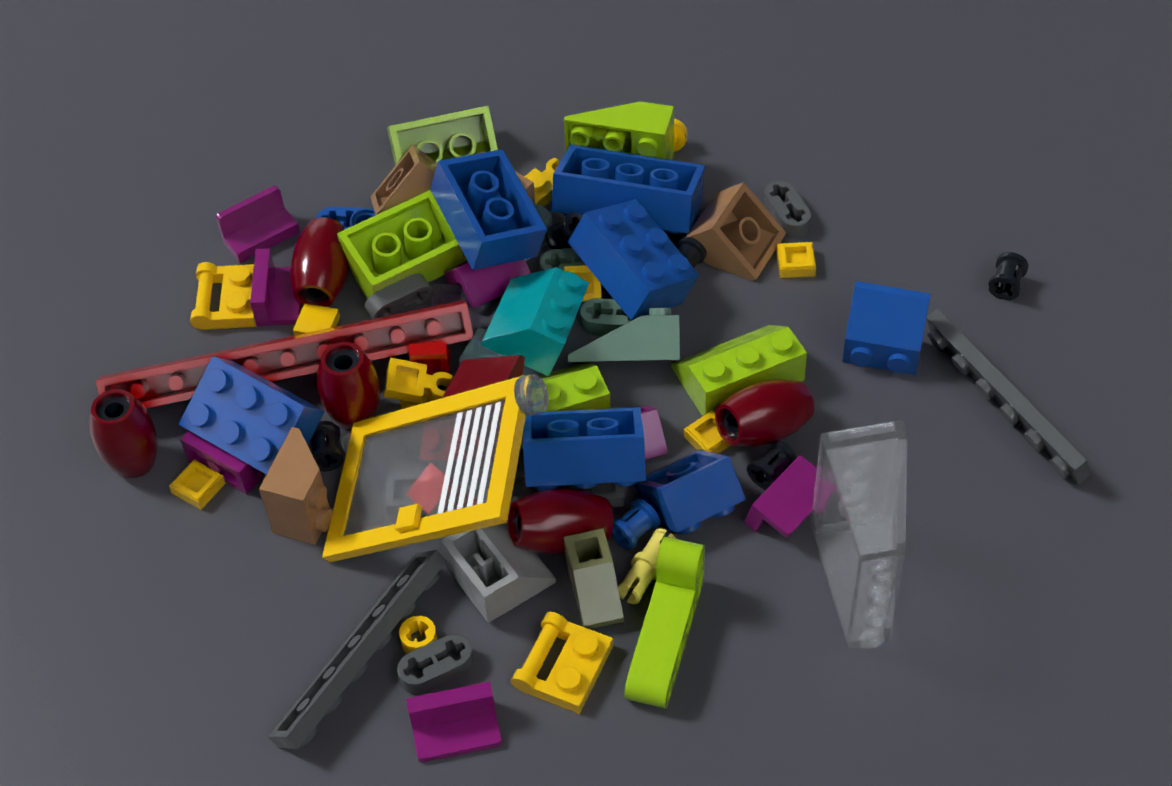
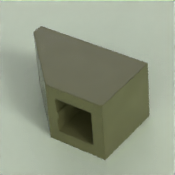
[564,528,624,629]

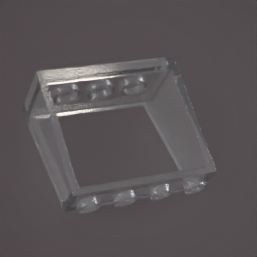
[811,420,908,649]

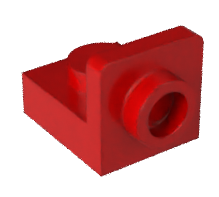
[409,342,451,375]

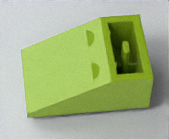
[564,101,674,160]

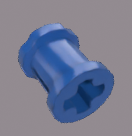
[611,498,660,550]

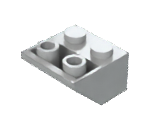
[441,523,556,623]

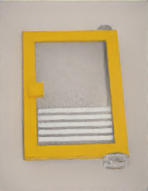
[322,374,549,562]

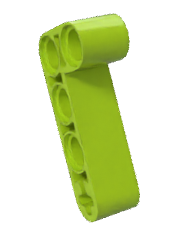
[624,536,705,709]

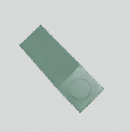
[568,308,680,362]

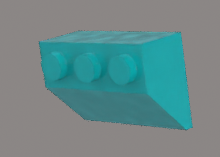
[480,267,589,377]

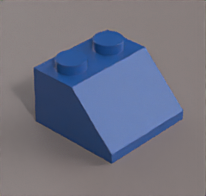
[842,281,931,375]
[634,450,746,534]

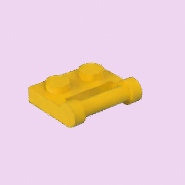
[190,262,257,330]
[511,612,613,714]

